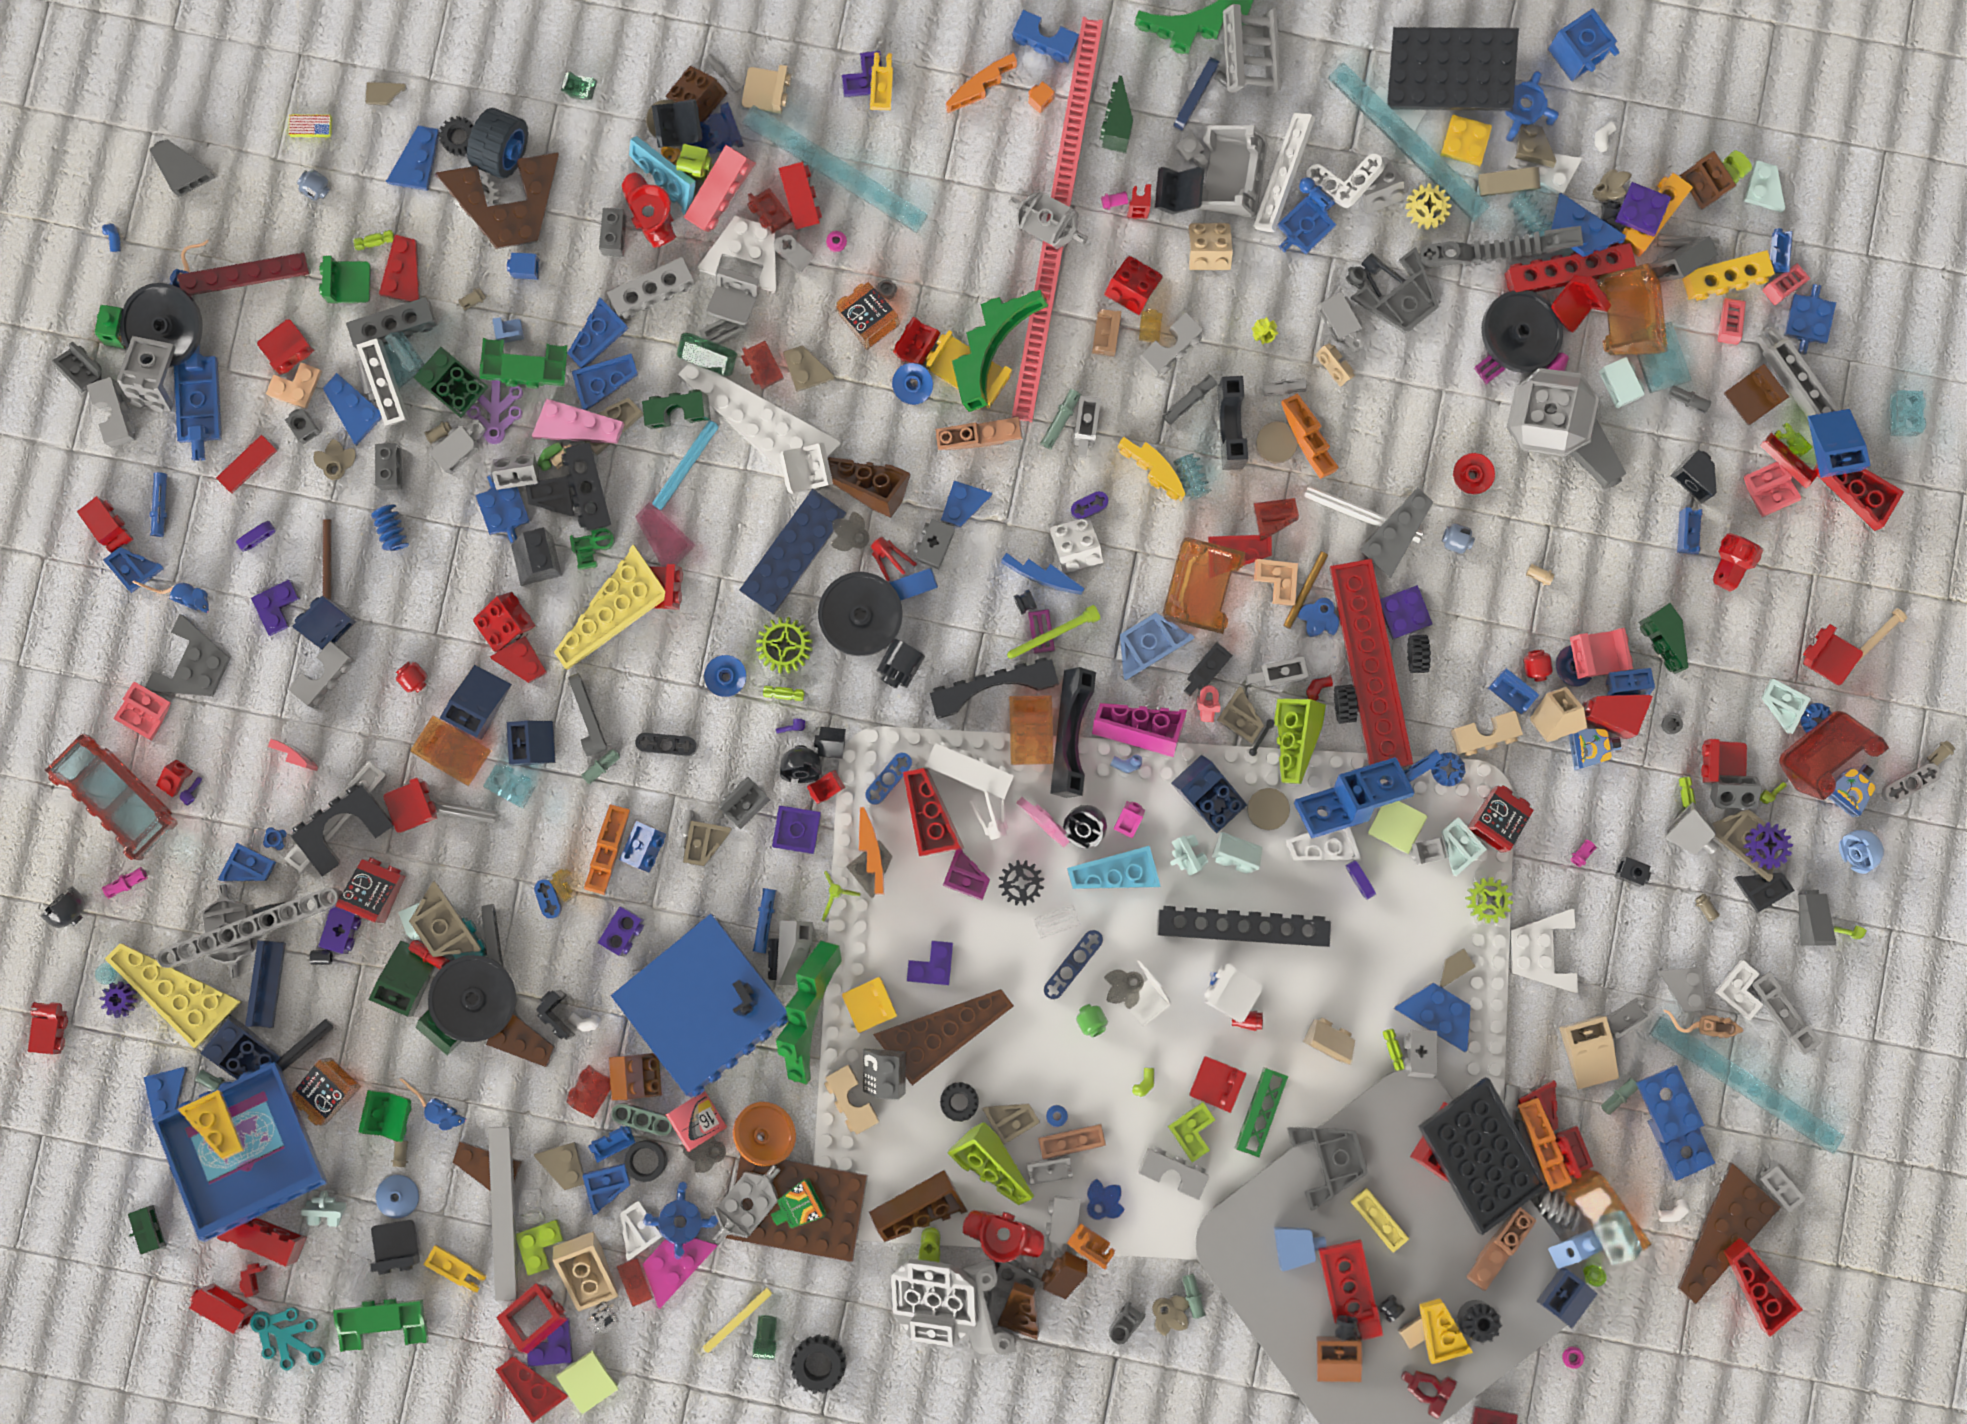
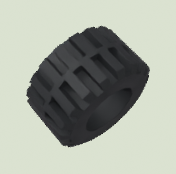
[790,1335,846,1394]

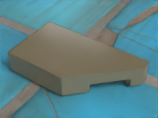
[365,82,406,105]
[1439,949,1476,988]

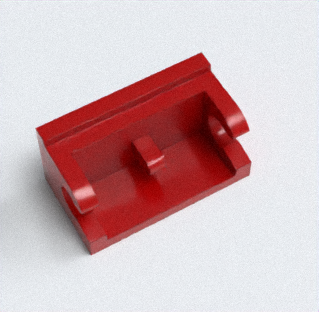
[1127,184,1152,219]

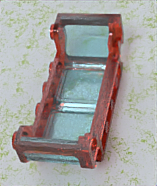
[45,733,178,861]

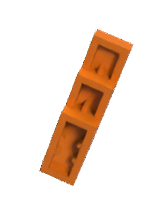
[946,53,1017,113]
[1281,393,1339,479]
[584,804,630,895]
[859,807,885,895]
[1518,1098,1572,1191]

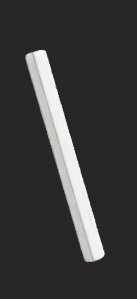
[1304,486,1423,543]

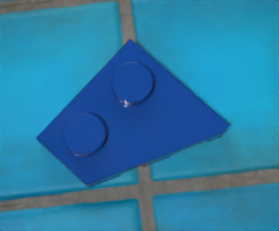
[941,481,992,528]
[103,547,164,593]
[218,843,276,881]
[143,1066,187,1119]
[583,1163,631,1215]

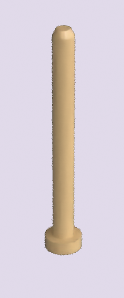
[1859,608,1907,661]

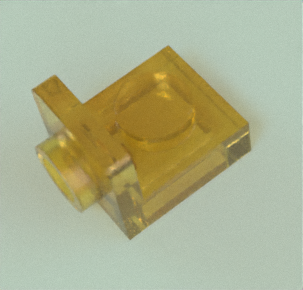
[1138,309,1163,343]
[549,868,574,903]

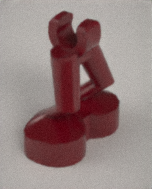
[1401,1370,1457,1419]

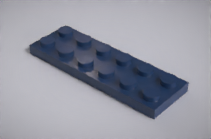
[739,489,847,615]

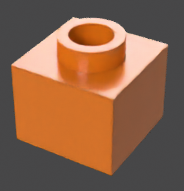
[1028,81,1055,114]

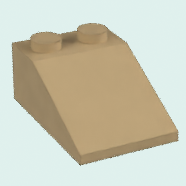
[1303,1017,1355,1065]
[552,1231,618,1312]

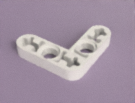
[1306,154,1385,207]

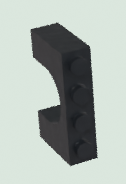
[1217,376,1248,470]
[291,783,393,877]

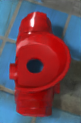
[622,172,676,248]
[962,1210,1045,1263]

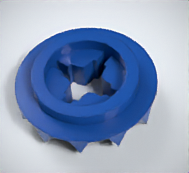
[1801,703,1834,737]
[1431,752,1466,786]

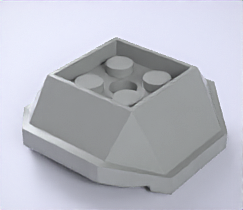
[1507,368,1600,457]
[891,1259,978,1347]

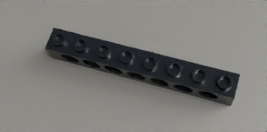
[1156,906,1331,947]

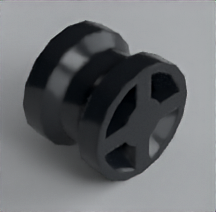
[1013,589,1037,615]
[1377,1295,1405,1323]
[1335,1315,1358,1340]

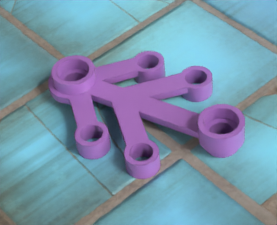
[467,380,523,444]

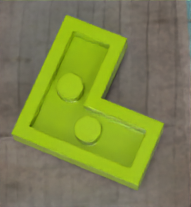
[1168,1102,1215,1163]
[516,1219,564,1276]

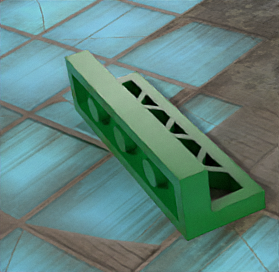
[1234,1067,1288,1158]

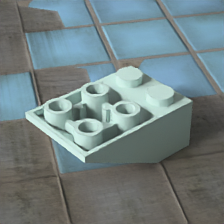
[1212,832,1263,874]

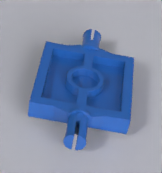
[1277,196,1337,255]
[1784,284,1836,354]
[475,475,530,543]

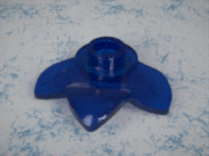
[1087,1179,1125,1220]

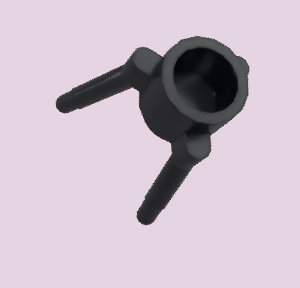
[1361,253,1406,297]

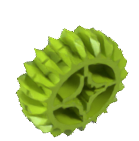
[756,617,813,674]

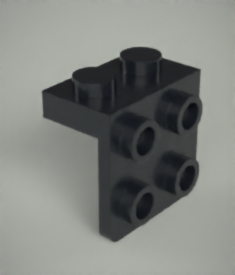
[652,99,702,148]
[1155,167,1205,215]
[535,990,575,1040]
[370,1219,420,1275]

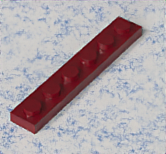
[178,252,309,296]

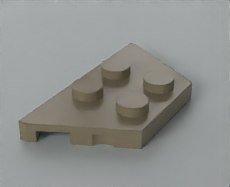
[1712,809,1781,882]
[409,880,481,957]

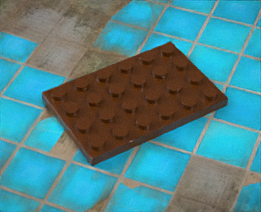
[726,1155,868,1262]

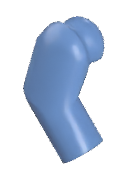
[1110,754,1142,773]

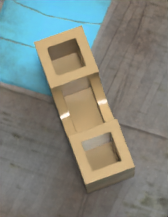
[1451,711,1523,757]
[824,1064,880,1135]

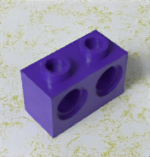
[597,906,645,956]

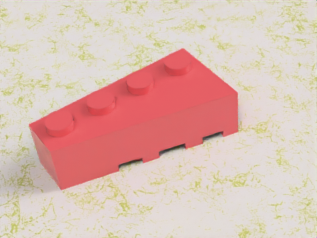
[684,145,756,232]

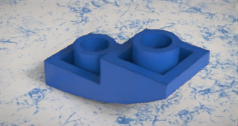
[889,568,938,601]

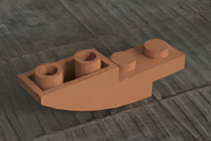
[935,417,1023,450]
[1466,1207,1537,1291]

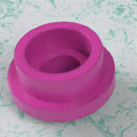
[826,231,847,252]
[1562,1346,1584,1369]

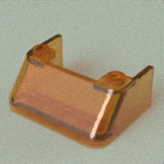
[1559,1169,1651,1263]

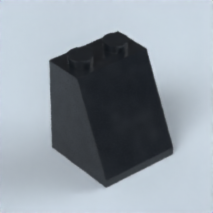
[511,527,562,586]

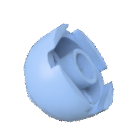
[1839,830,1884,874]

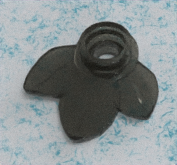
[831,512,870,551]
[1104,969,1144,1009]
[683,1136,726,1173]

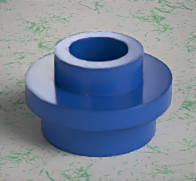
[1046,1105,1068,1127]

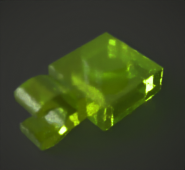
[1774,422,1813,457]

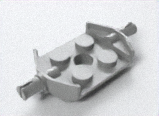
[1008,191,1088,250]
[202,884,254,979]
[712,1165,781,1245]

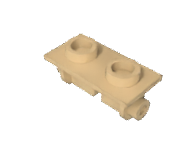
[1315,343,1355,387]

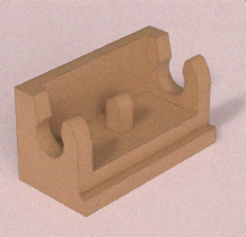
[1092,309,1121,357]

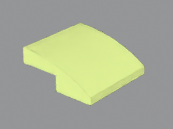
[1368,801,1428,854]
[556,1350,618,1414]

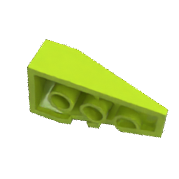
[1274,699,1326,784]
[947,1122,1034,1205]

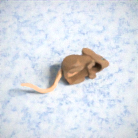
[1664,1010,1744,1038]

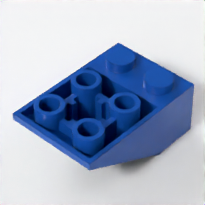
[1807,409,1871,478]

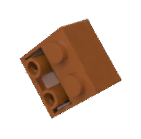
[609,1053,662,1100]
[1317,1336,1362,1382]

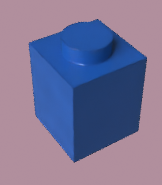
[507,253,540,280]

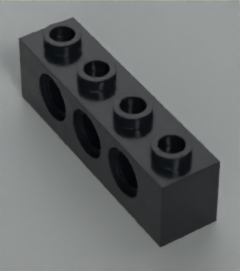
[561,442,611,532]

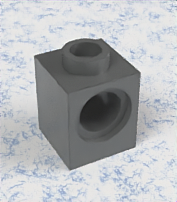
[285,408,321,444]

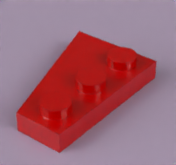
[379,235,420,302]

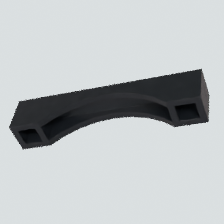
[930,657,1059,719]
[1050,667,1096,798]

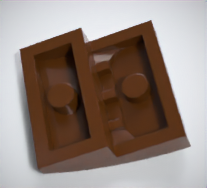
[1680,151,1737,210]

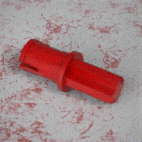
[409,940,450,969]

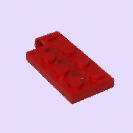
[1318,1239,1383,1341]

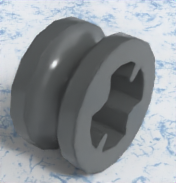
[1661,715,1683,734]

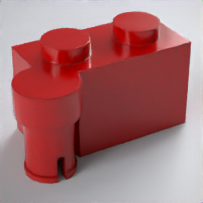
[76,496,134,553]
[27,1002,68,1055]

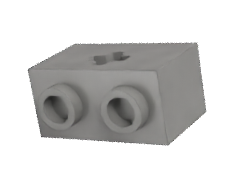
[1404,1030,1437,1078]

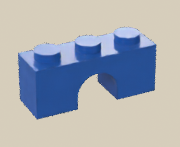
[1012,10,1079,63]

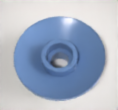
[376,1175,419,1218]

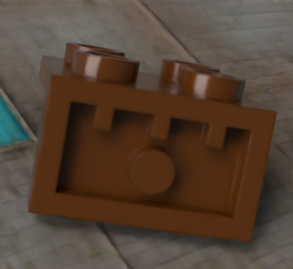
[665,66,727,124]
[1724,364,1789,426]

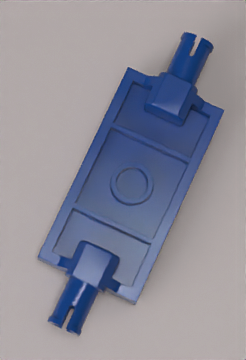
[174,345,222,461]

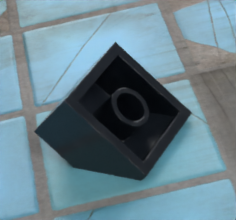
[1670,449,1717,504]

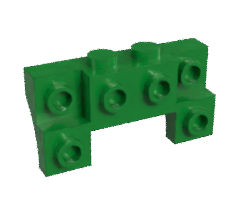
[479,338,568,389]
[333,1298,428,1352]

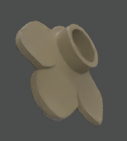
[1593,169,1632,202]
[313,439,356,480]
[1152,1295,1190,1336]

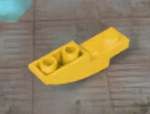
[1118,437,1185,501]

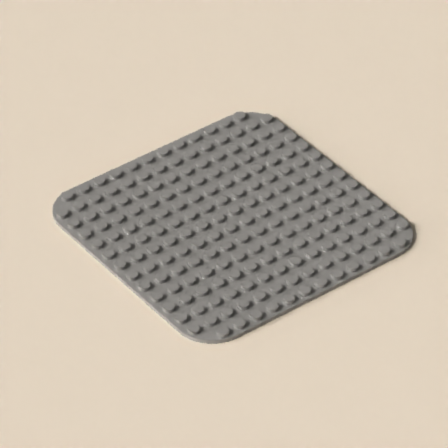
[1196,1069,1586,1424]

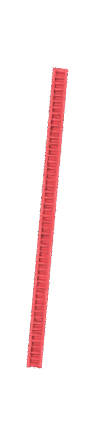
[1012,17,1103,422]

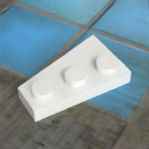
[1507,151,1582,195]
[1286,827,1361,860]

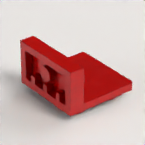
[1189,1056,1247,1113]

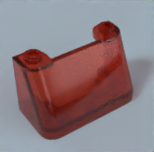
[1779,711,1889,801]

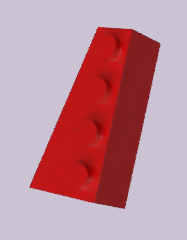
[903,768,964,857]

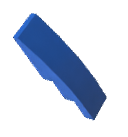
[1001,553,1085,595]

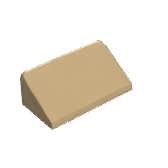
[1398,1315,1425,1349]

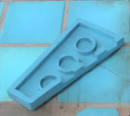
[629,136,696,215]
[1067,846,1161,889]

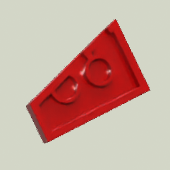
[1208,534,1272,579]
[495,1356,569,1424]

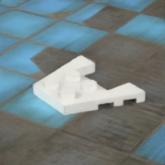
[698,216,777,293]
[1510,909,1578,993]

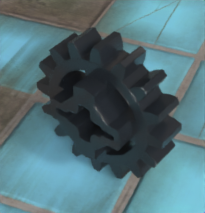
[998,860,1044,906]

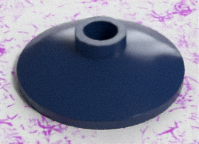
[1556,645,1592,687]

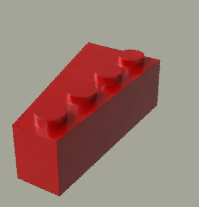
[1813,463,1904,531]
[217,1217,307,1267]
[1724,1238,1803,1337]

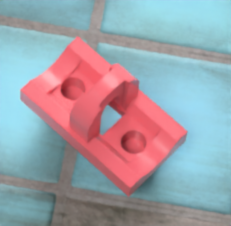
[1196,685,1220,722]

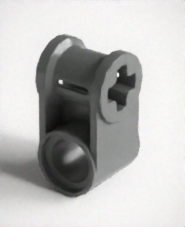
[1108,1301,1146,1345]

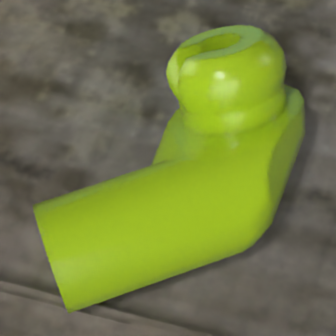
[1132,1068,1154,1097]

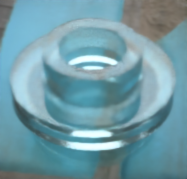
[95,963,117,985]

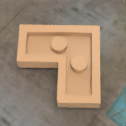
[266,362,322,410]
[1254,559,1298,606]

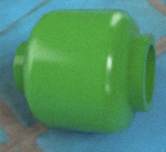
[1076,1004,1108,1038]

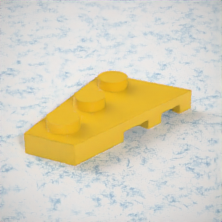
[178,1090,244,1160]
[1419,1298,1473,1364]

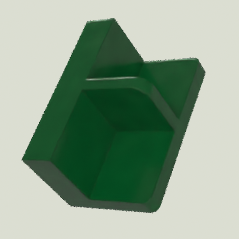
[128,1205,166,1254]

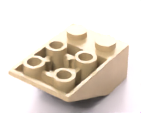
[1559,1016,1619,1090]

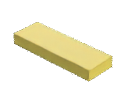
[1350,1188,1409,1253]

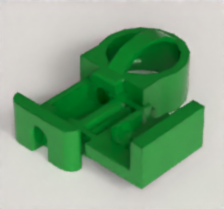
[570,528,615,570]

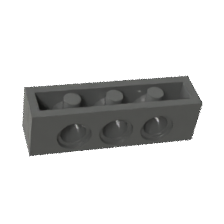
[346,297,438,350]

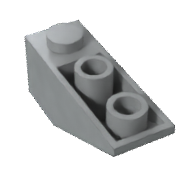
[776,920,813,985]

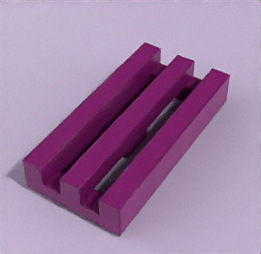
[1474,355,1506,384]
[1028,609,1055,654]

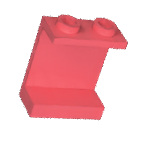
[1570,628,1633,679]

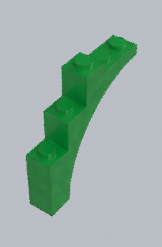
[1134,0,1254,55]
[952,290,1048,412]
[776,940,842,1085]

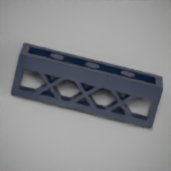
[245,940,286,1028]

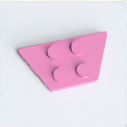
[1016,797,1070,847]

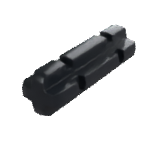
[768,938,779,980]

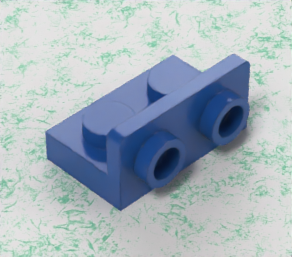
[619,821,666,872]

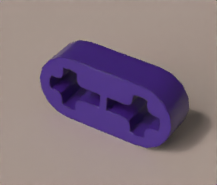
[1070,491,1108,520]
[236,521,276,552]
[1345,860,1376,900]

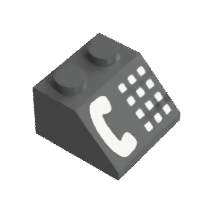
[863,1048,906,1100]

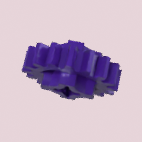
[1744,822,1793,869]

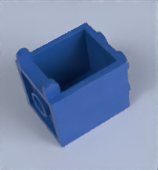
[1548,8,1619,82]

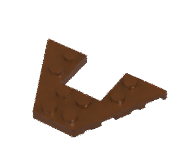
[435,152,559,249]

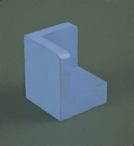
[492,317,524,343]

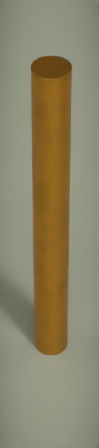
[1283,551,1328,629]

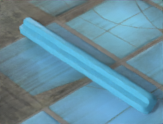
[652,420,719,510]

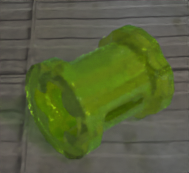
[1583,1265,1607,1287]

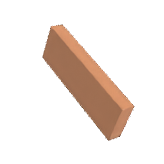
[1038,1124,1106,1160]

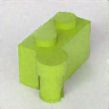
[676,144,714,182]

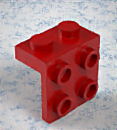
[1104,256,1163,316]
[1551,275,1612,332]
[257,319,315,376]
[649,564,683,610]
[473,592,536,652]
[1803,624,1863,686]
[1701,739,1747,783]
[383,777,438,833]
[1555,1125,1594,1179]

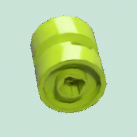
[1722,150,1752,184]

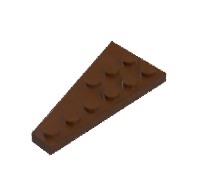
[873,989,1014,1086]
[1678,1162,1781,1304]

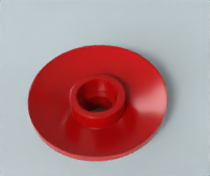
[1453,453,1495,495]

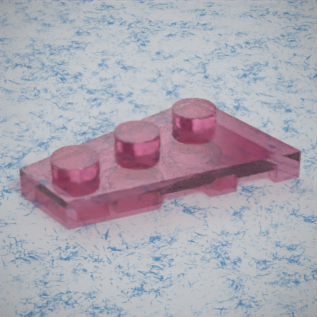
[635,502,696,567]

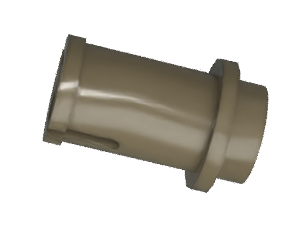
[458,287,486,311]
[424,421,452,444]
[1927,740,1955,766]
[1695,893,1720,922]
[391,1141,409,1167]

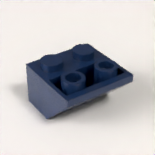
[506,720,556,766]
[1536,1267,1598,1329]

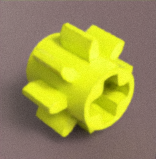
[1251,317,1278,344]

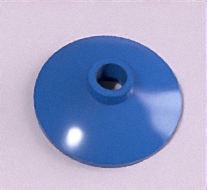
[892,363,933,405]
[704,655,747,697]

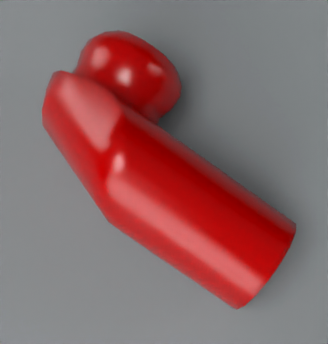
[1306,676,1333,701]

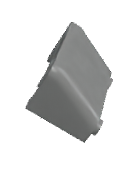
[1199,125,1267,217]
[960,1259,1017,1355]

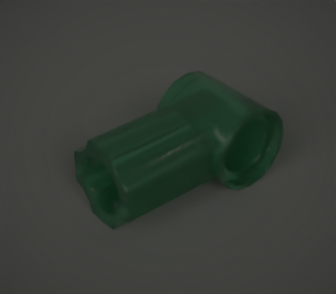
[752,1315,777,1360]

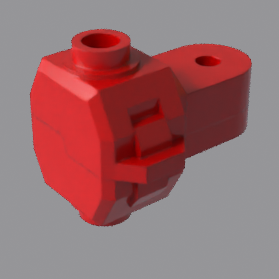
[1713,533,1763,591]

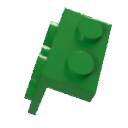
[319,256,371,303]
[358,1090,412,1142]

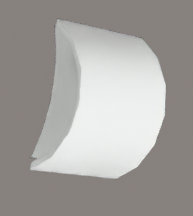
[1121,961,1171,1027]

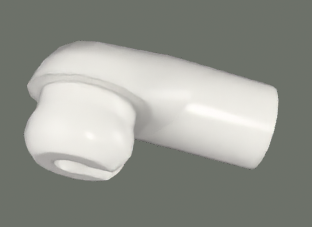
[1595,122,1616,152]
[567,1013,601,1032]
[1659,1199,1690,1221]

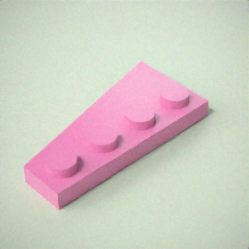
[531,399,625,444]

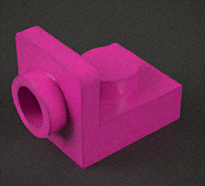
[1113,801,1145,838]

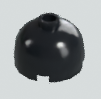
[780,745,822,783]
[1063,805,1107,849]
[40,886,85,928]

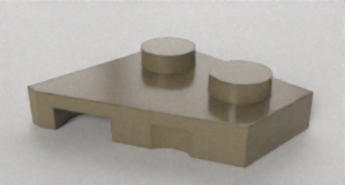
[1515,124,1557,168]
[783,345,834,392]
[1216,686,1264,744]
[683,821,732,866]
[982,1103,1040,1144]
[534,1142,585,1190]

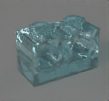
[1890,390,1926,436]
[483,763,536,808]
[1594,1210,1643,1265]

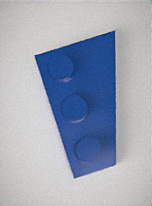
[386,125,440,191]
[567,297,629,368]
[571,354,638,411]
[323,373,382,446]

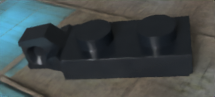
[1184,642,1233,696]

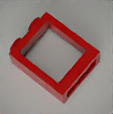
[189,1283,257,1335]
[496,1283,568,1354]

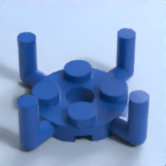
[1505,71,1559,142]
[643,1182,718,1259]

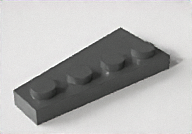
[1359,487,1433,578]

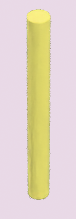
[703,1287,773,1353]

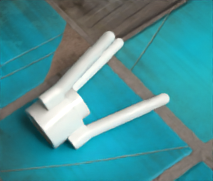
[970,791,1008,840]

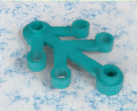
[250,1307,326,1371]

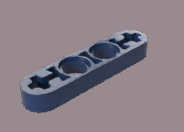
[1173,57,1220,131]
[1043,930,1103,1000]

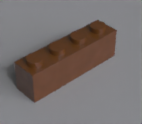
[869,1170,968,1242]

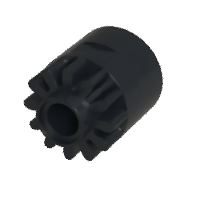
[876,638,925,689]
[1457,1300,1502,1344]

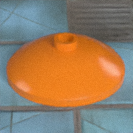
[733,1102,796,1166]

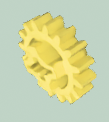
[1405,183,1452,230]

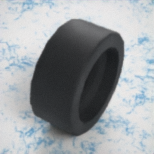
[624,1140,667,1182]

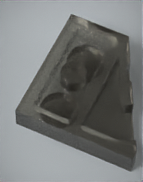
[846,840,893,899]

